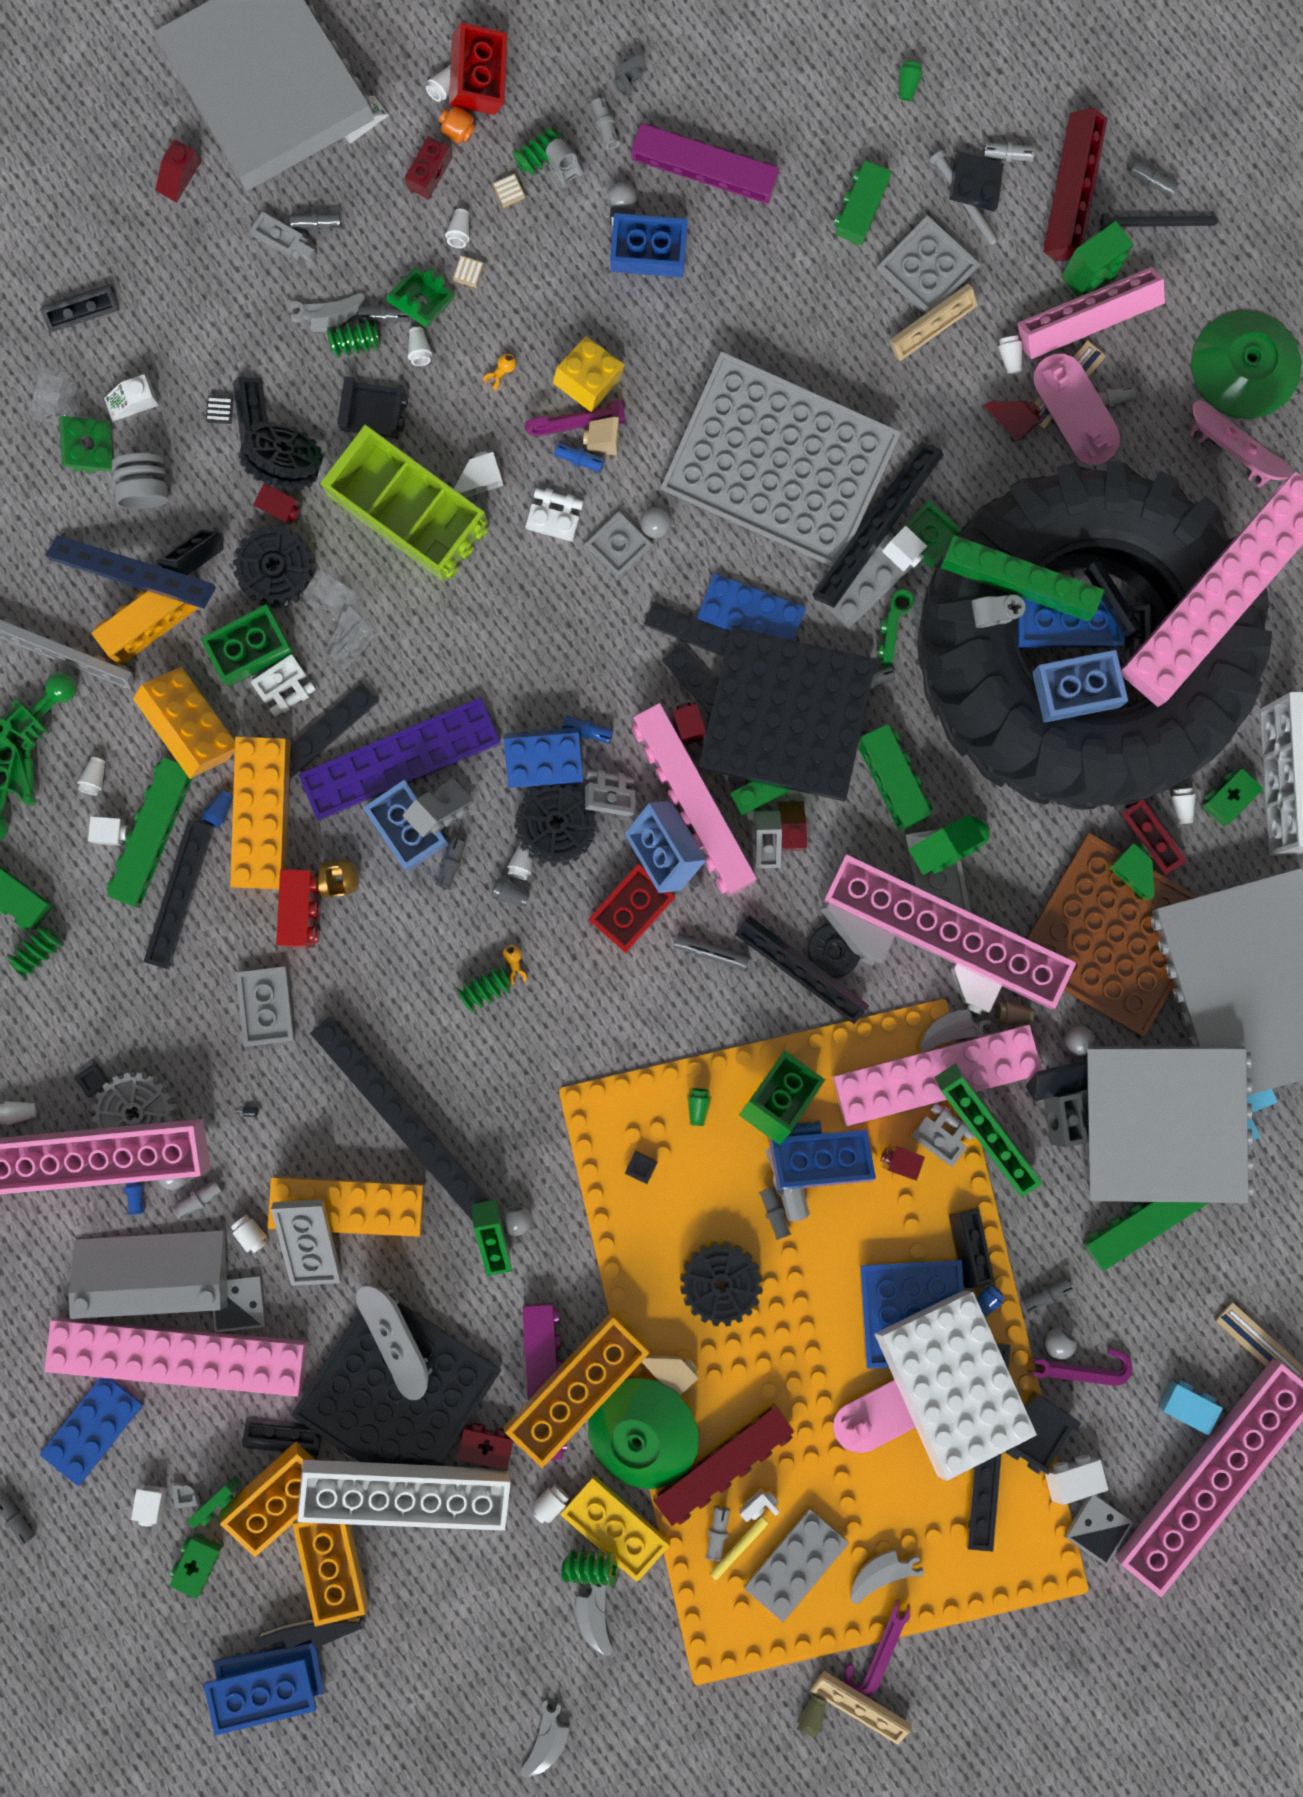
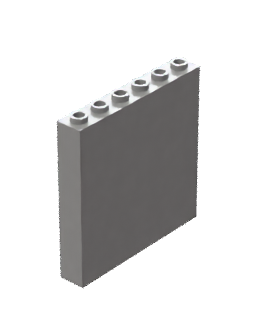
[1087,1046,1253,1203]

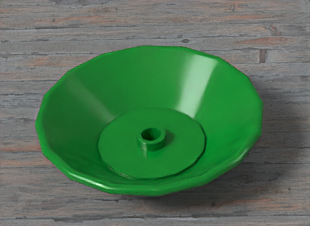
[1191,310,1302,419]
[588,1377,699,1490]

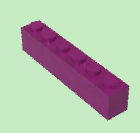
[631,123,779,204]
[522,1302,567,1462]

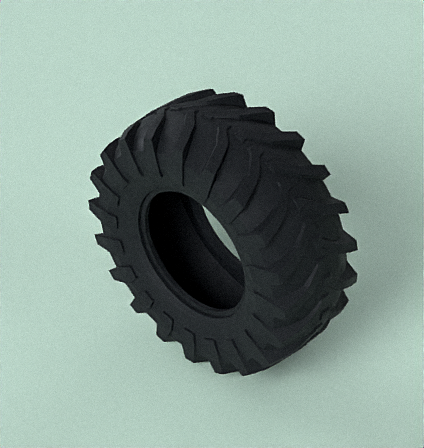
[917,461,1272,810]

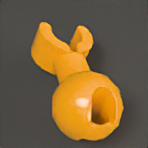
[483,353,516,391]
[502,945,527,985]

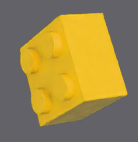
[553,336,625,412]

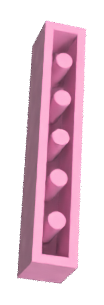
[1018,267,1165,359]

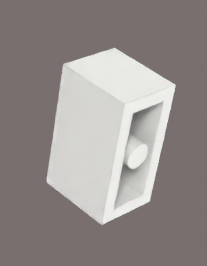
[1045,1455,1108,1505]

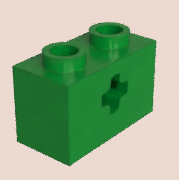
[1202,768,1263,826]
[169,1533,223,1599]

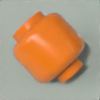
[438,106,476,144]

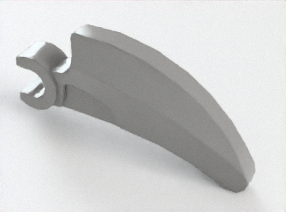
[290,293,365,332]
[919,1009,991,1052]
[850,1549,924,1604]
[576,1584,612,1656]
[520,1698,570,1777]

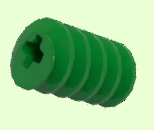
[512,125,564,176]
[327,320,380,357]
[7,926,64,979]
[456,963,511,1012]
[561,1549,618,1587]

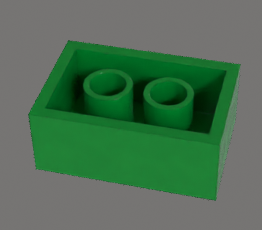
[1061,221,1134,298]
[200,604,294,687]
[739,1050,825,1145]

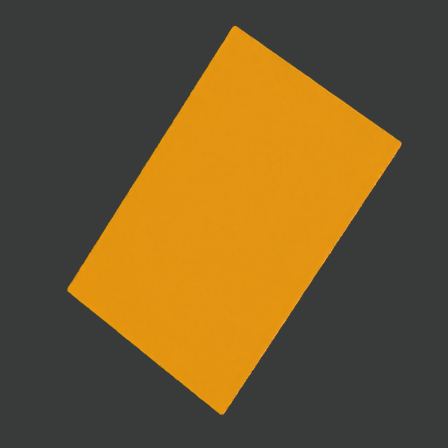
[559,999,1088,1685]

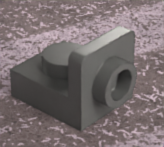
[614,53,645,98]

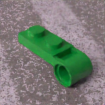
[877,590,914,665]

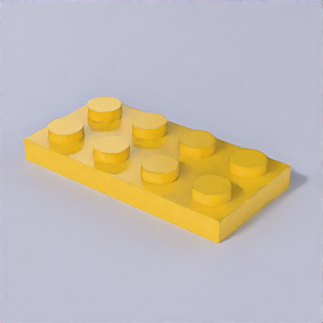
[560,1475,671,1582]

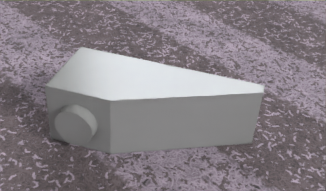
[820,903,895,966]

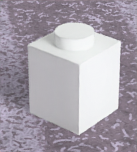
[882,526,927,571]
[88,817,129,846]
[131,1484,167,1526]

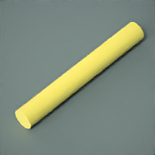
[709,1516,769,1580]

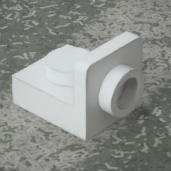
[738,1488,780,1522]

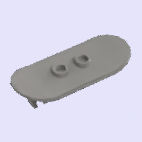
[356,1285,433,1400]

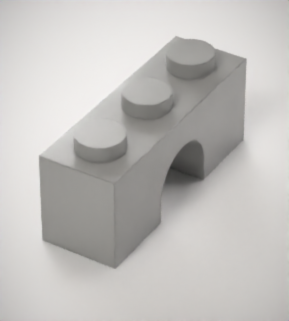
[402,778,474,837]

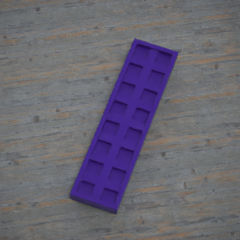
[298,698,501,821]

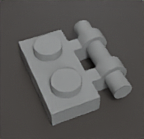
[584,768,635,817]
[911,1102,974,1167]

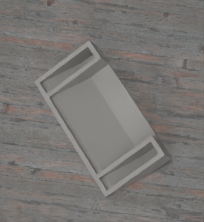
[69,1230,228,1319]

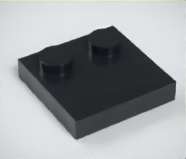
[949,151,1004,212]

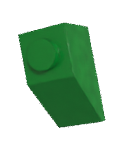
[1108,843,1154,901]

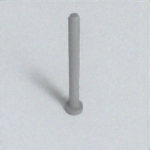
[929,150,998,246]

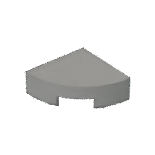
[172,1482,202,1509]

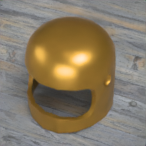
[318,859,359,898]

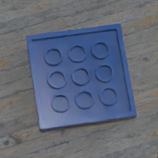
[860,1259,964,1368]

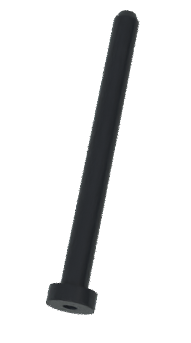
[1100,213,1218,231]

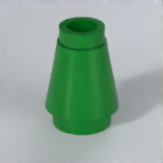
[899,61,923,101]
[687,1088,712,1126]

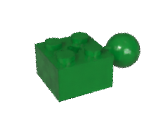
[908,814,990,875]

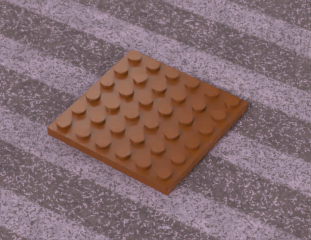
[1026,833,1198,1038]

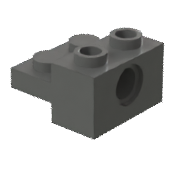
[1044,1088,1089,1147]

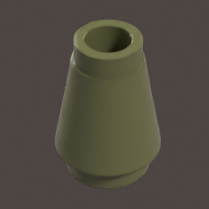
[995,1001,1034,1025]
[797,1695,827,1738]

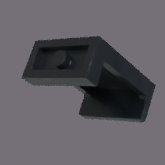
[337,376,409,439]
[1005,1391,1081,1475]

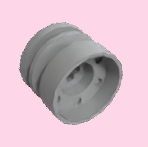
[111,453,168,509]

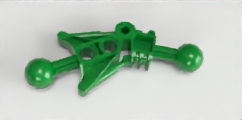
[0,672,77,840]

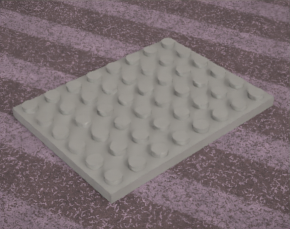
[660,352,902,567]

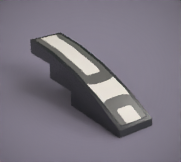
[256,1617,365,1650]

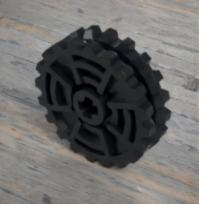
[239,421,323,491]
[233,525,316,609]
[514,784,597,867]
[680,1241,763,1327]

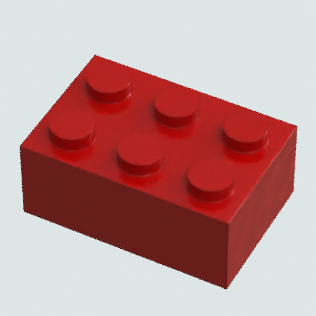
[449,22,507,115]
[588,864,676,954]
[276,869,321,949]

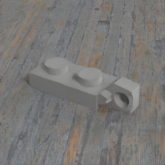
[249,211,317,263]

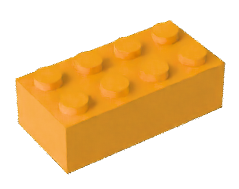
[91,590,199,665]
[133,666,235,779]
[220,1441,315,1557]
[292,1519,369,1627]

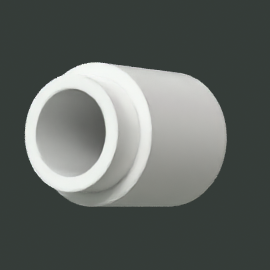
[231,1215,267,1253]
[532,1484,569,1523]

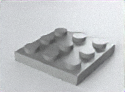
[876,215,981,315]

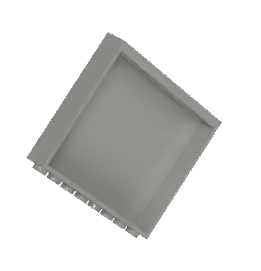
[153,0,374,192]
[1151,868,1303,1096]

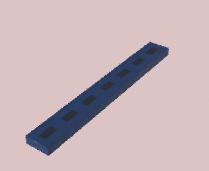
[45,535,216,609]

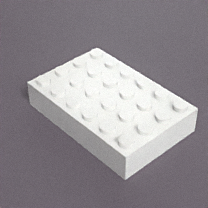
[1260,692,1303,856]
[875,1290,1037,1481]

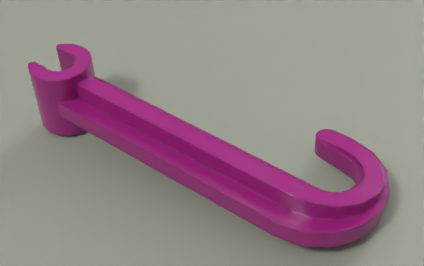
[524,400,626,436]
[1027,1349,1133,1386]
[844,1599,911,1697]

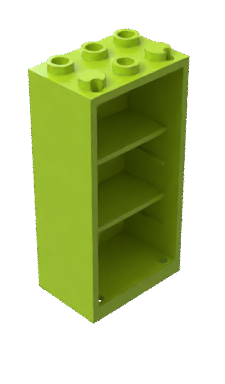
[320,425,489,582]

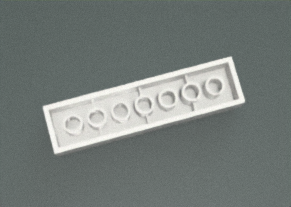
[298,1460,511,1531]

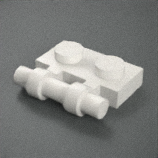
[525,488,584,542]
[251,654,316,717]

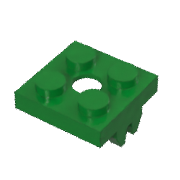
[386,267,455,328]
[59,416,112,473]

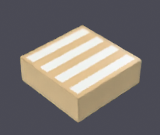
[492,174,525,208]
[453,255,484,288]

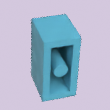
[1158,1380,1223,1435]

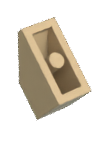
[583,417,619,455]
[642,1354,699,1395]

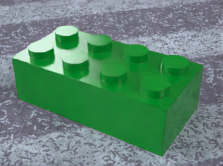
[858,724,933,832]

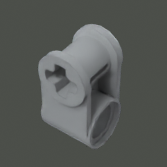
[546,139,583,188]
[971,595,1025,628]

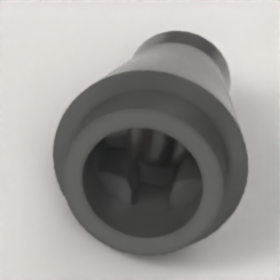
[491,878,530,907]

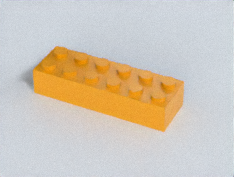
[230,737,291,889]
[268,1176,426,1237]
[503,1314,649,1469]

